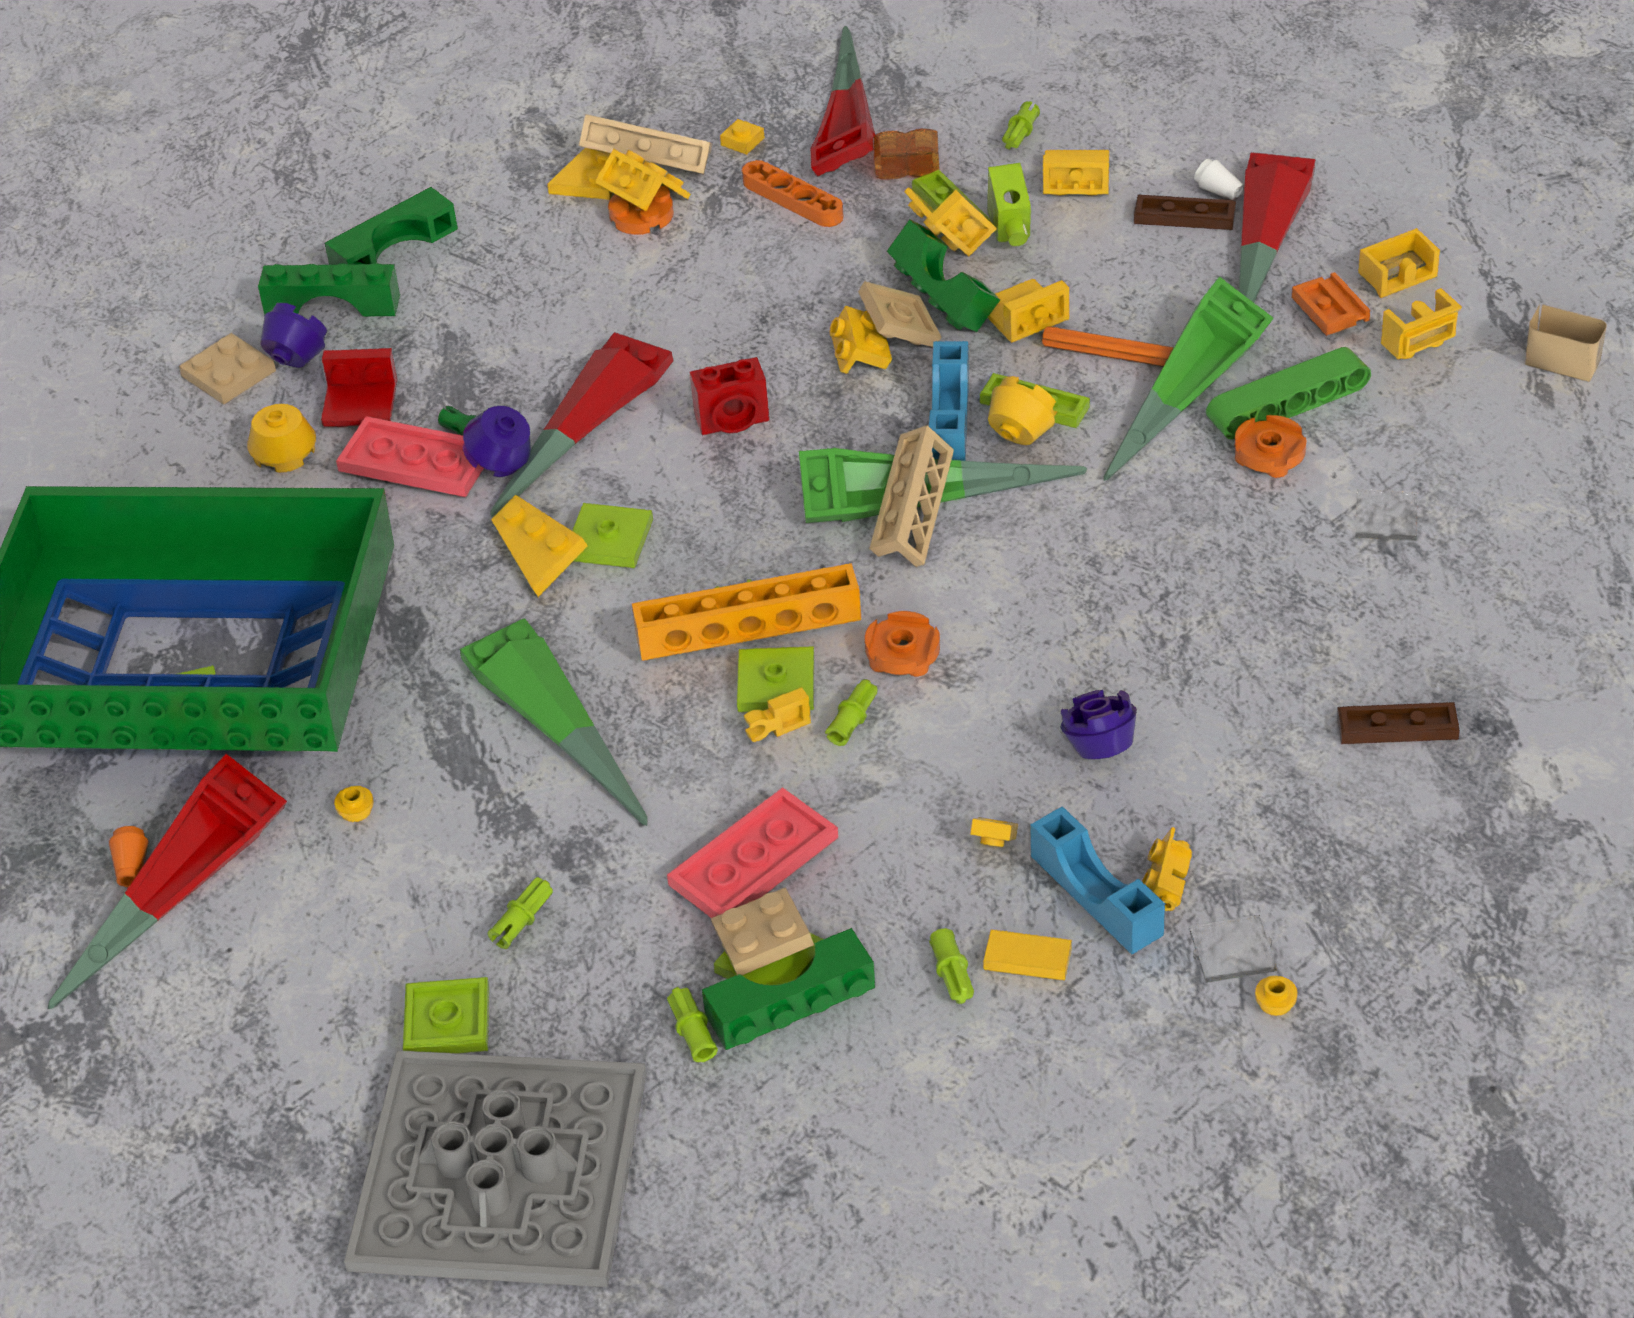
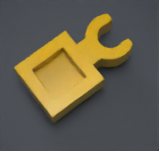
[744,687,811,742]

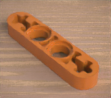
[742,160,844,227]

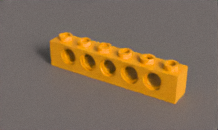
[631,563,861,661]

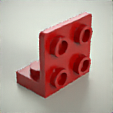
[321,348,398,427]

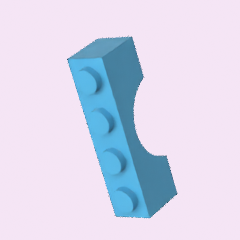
[929,341,969,461]
[1030,806,1165,955]

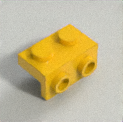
[829,306,892,374]

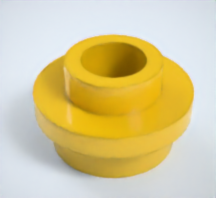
[334,786,374,822]
[1255,976,1298,1016]

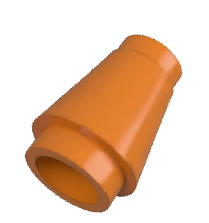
[109,826,149,887]

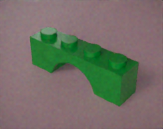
[324,187,458,265]
[887,219,1000,332]
[258,263,400,317]
[702,928,875,1050]

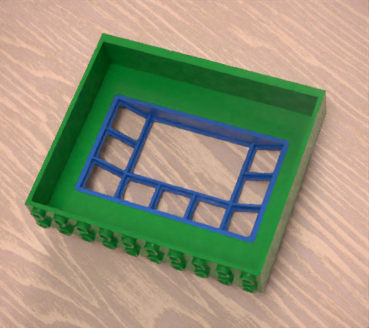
[0,486,394,752]

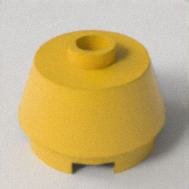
[988,376,1057,445]
[247,404,316,473]

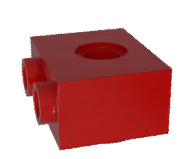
[689,357,770,436]

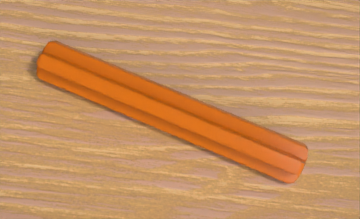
[1042,326,1173,366]

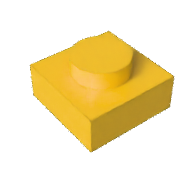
[720,119,765,155]
[970,817,1018,847]

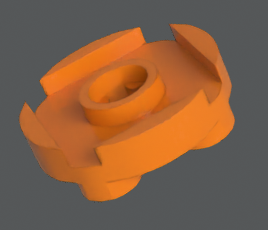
[608,186,674,235]
[1234,415,1307,478]
[864,611,940,677]

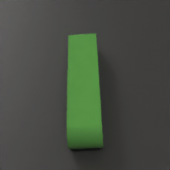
[1206,347,1371,440]

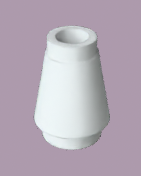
[1194,158,1245,201]

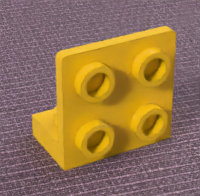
[595,148,691,211]
[1043,150,1109,196]
[904,187,997,257]
[988,279,1069,343]

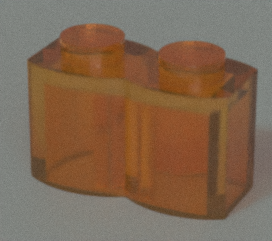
[874,128,940,179]

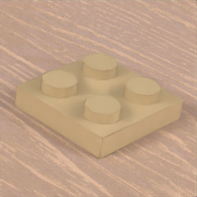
[858,281,942,347]
[179,333,276,405]
[711,887,814,975]

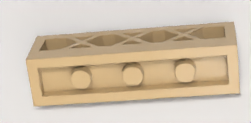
[579,114,713,174]
[869,425,954,567]

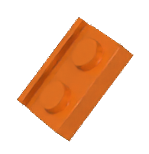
[1291,272,1370,336]

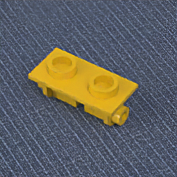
[1142,827,1192,911]

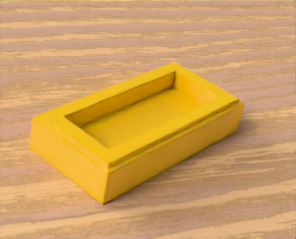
[983,929,1072,981]

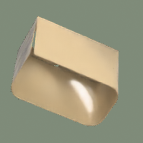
[1525,304,1607,382]

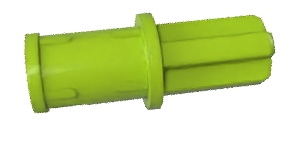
[1002,101,1040,150]
[825,679,878,746]
[487,877,553,949]
[929,928,974,1004]
[667,987,718,1062]

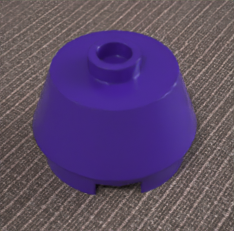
[260,303,327,368]
[462,406,531,477]
[1060,690,1137,759]

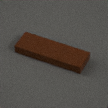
[1134,194,1236,230]
[1337,702,1460,744]

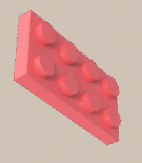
[336,416,484,497]
[667,787,838,918]

